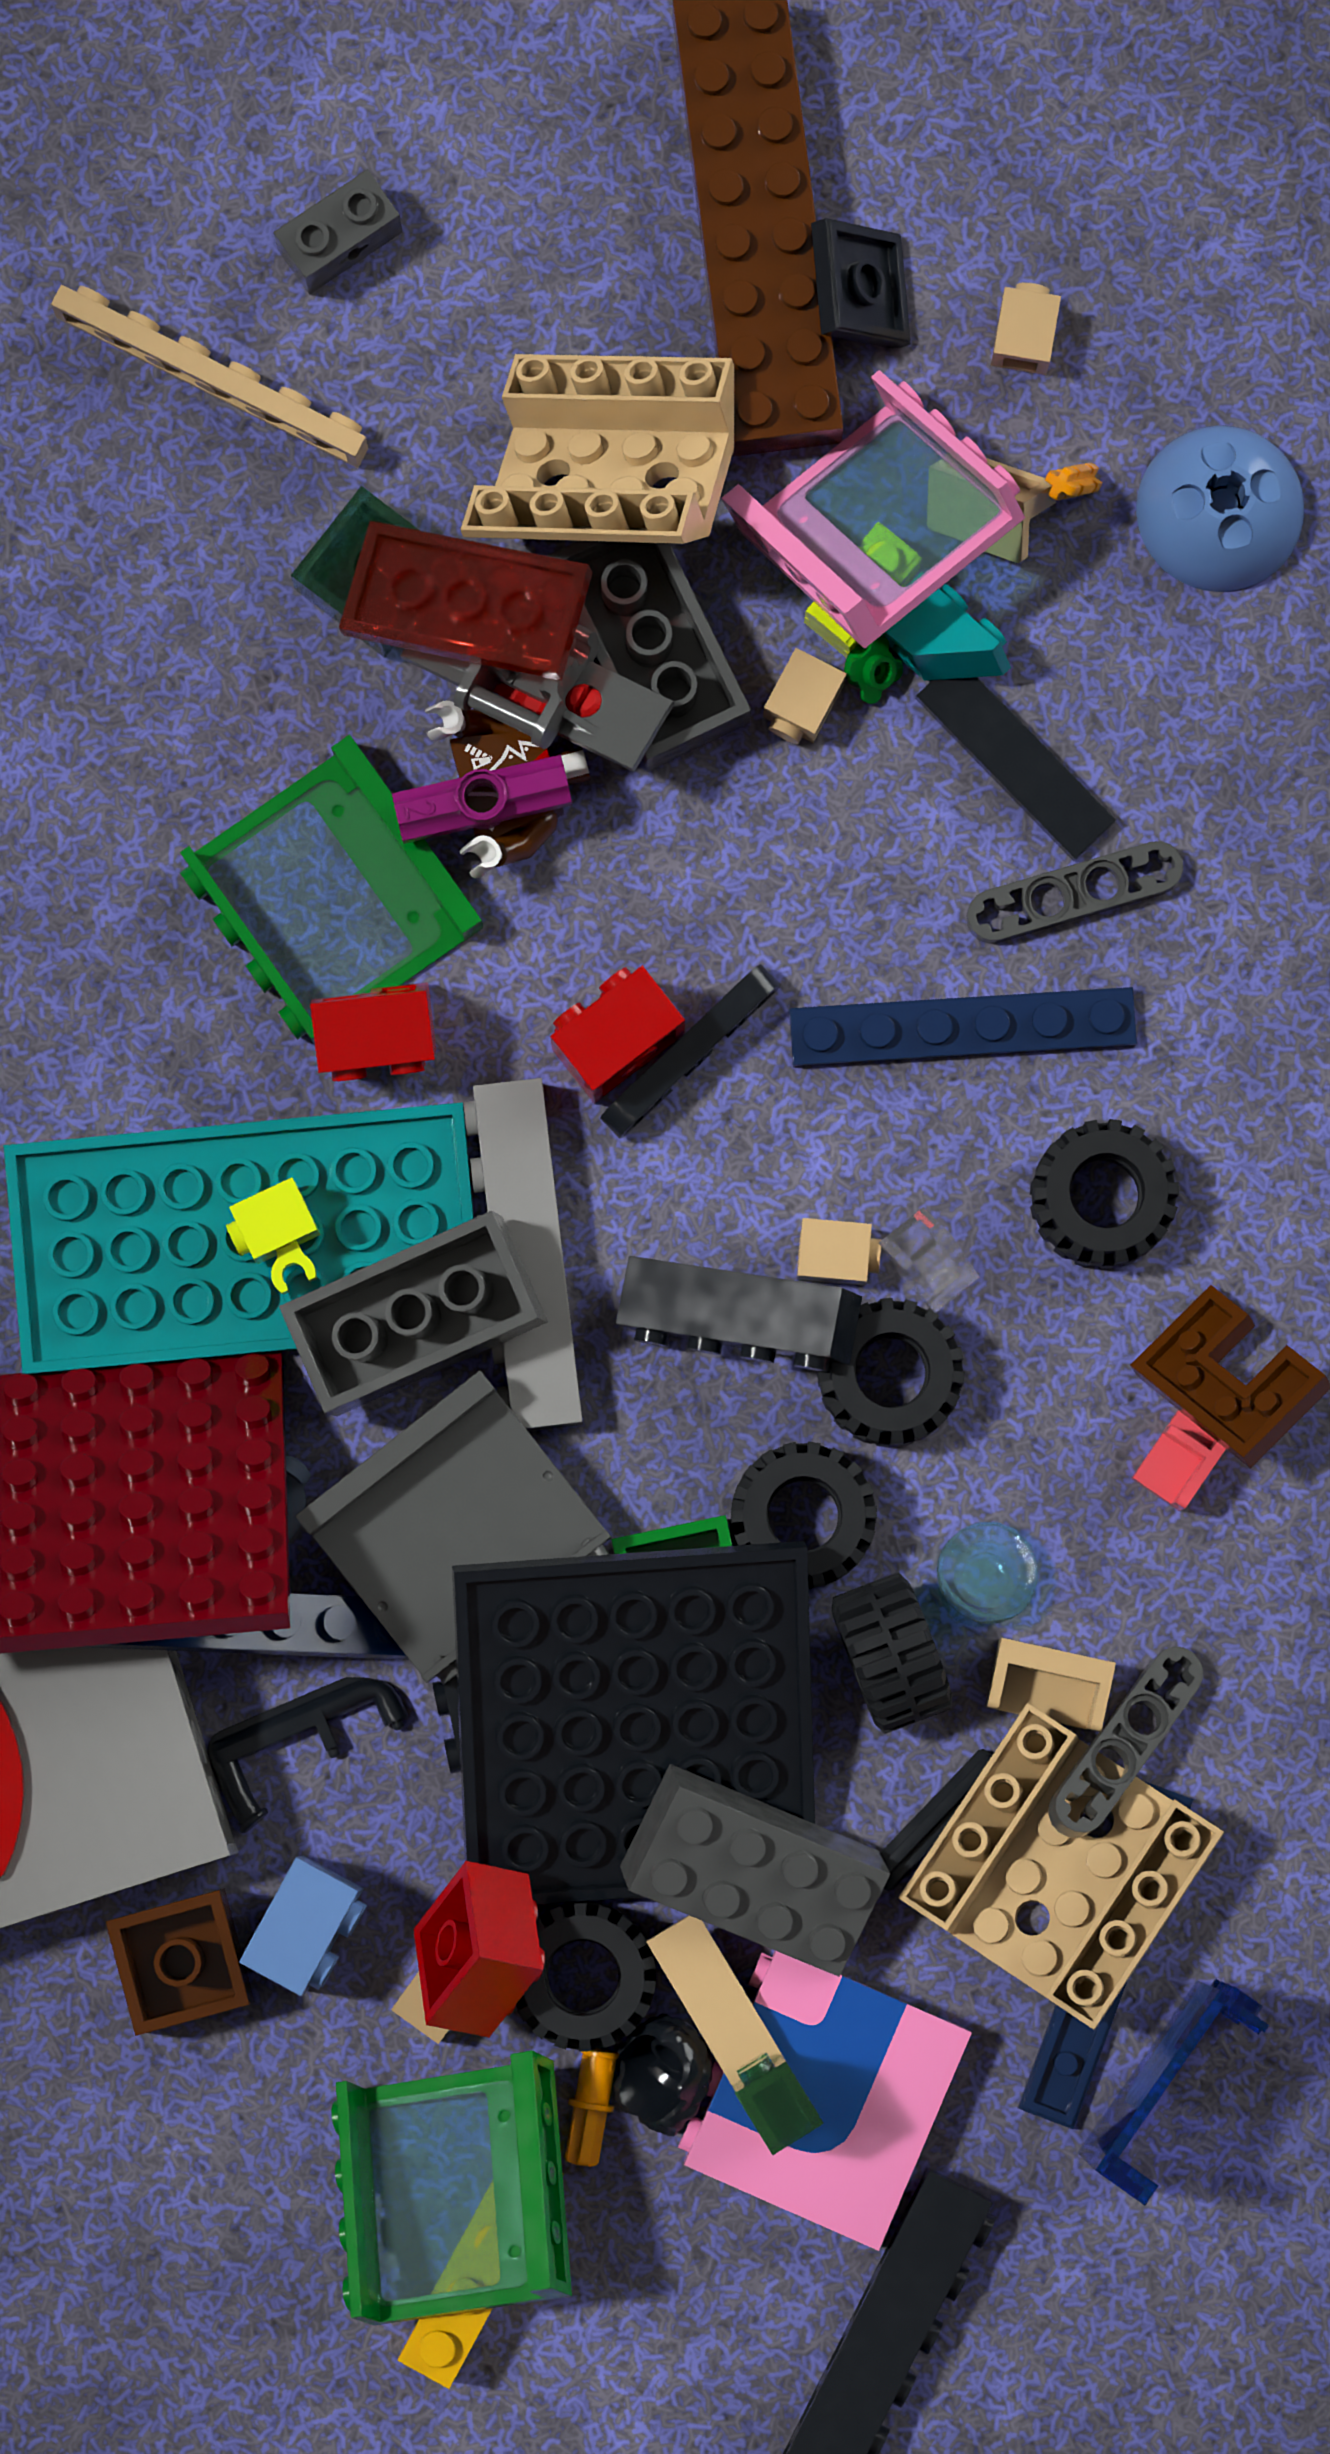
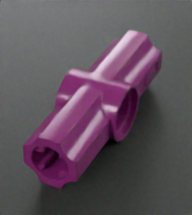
[392,755,572,844]

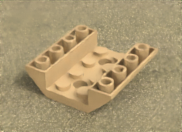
[461,354,734,544]
[898,1703,1224,2030]

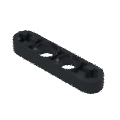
[600,964,781,1139]

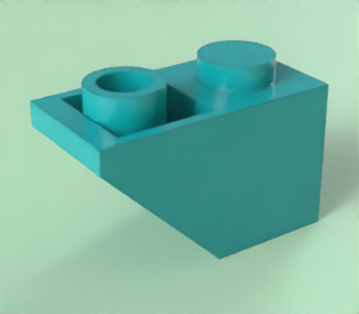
[881,575,1011,681]

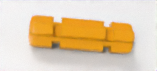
[1045,462,1103,501]

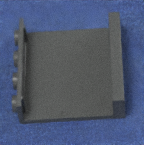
[295,1370,612,1685]

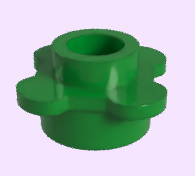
[844,636,903,704]

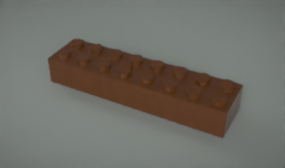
[672,0,843,457]

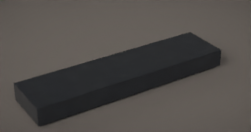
[915,677,1116,861]

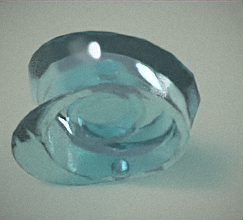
[937,1522,1038,1627]

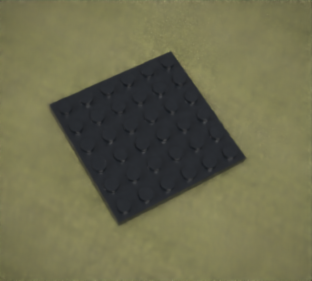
[452,1541,815,1905]

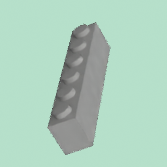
[464,1078,583,1431]

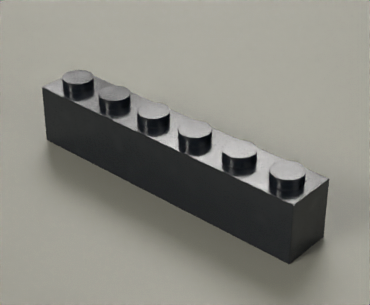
[783,2167,996,2454]

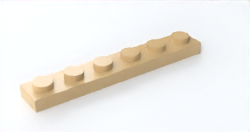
[51,284,368,468]

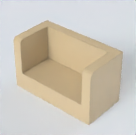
[984,1638,1116,1732]

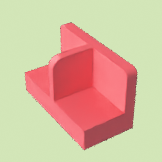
[1131,1410,1226,1511]

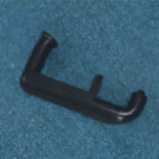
[207,1677,409,1833]

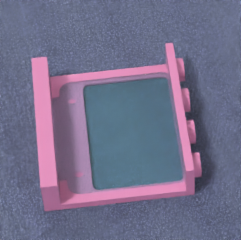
[721,370,1025,649]

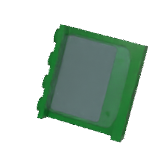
[179,734,483,1045]
[331,2051,572,2326]

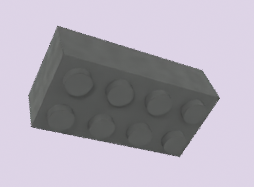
[547,541,751,772]
[279,1211,548,1417]
[620,1764,890,1977]

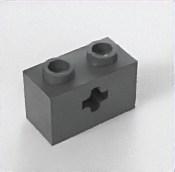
[273,169,403,295]

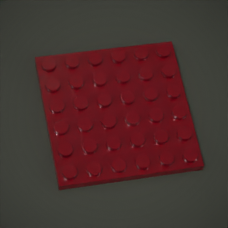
[0,1351,290,1654]

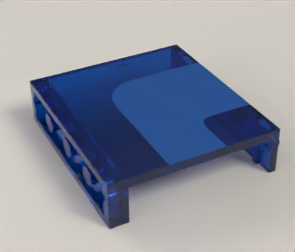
[1077,1978,1270,2206]

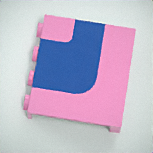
[678,1950,972,2251]

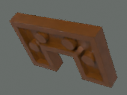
[1130,1285,1330,1469]

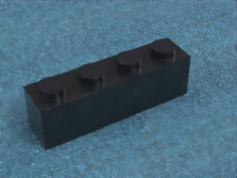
[616,1256,863,1372]

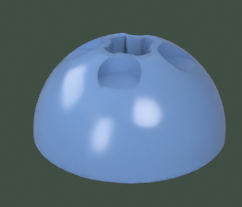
[1136,425,1304,592]

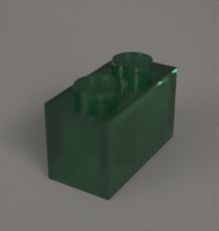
[732,2052,824,2155]

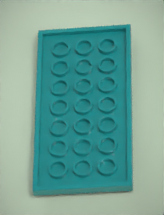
[3,1102,474,1375]

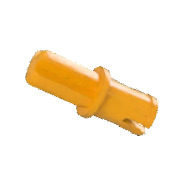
[565,2048,619,2167]

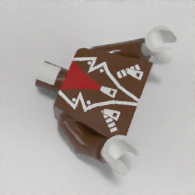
[425,700,591,878]

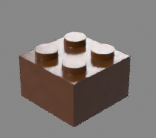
[105,1888,254,2036]

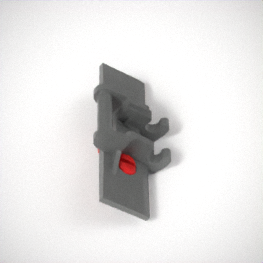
[400,589,674,772]

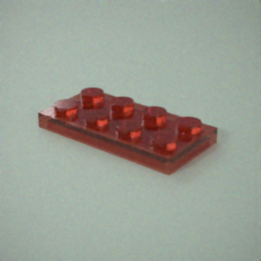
[339,521,593,681]

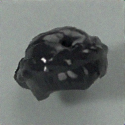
[613,2013,712,2136]

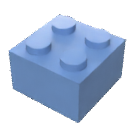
[239,1855,367,1996]

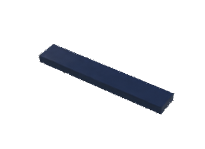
[1017,1780,1194,2129]

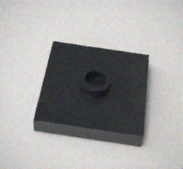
[811,218,911,348]

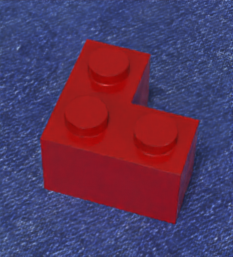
[310,982,436,1081]

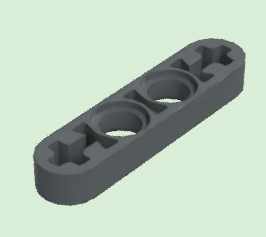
[966,841,1183,944]
[1048,1647,1203,1838]

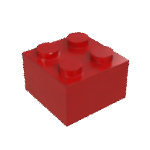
[550,965,685,1104]
[413,1861,545,2038]

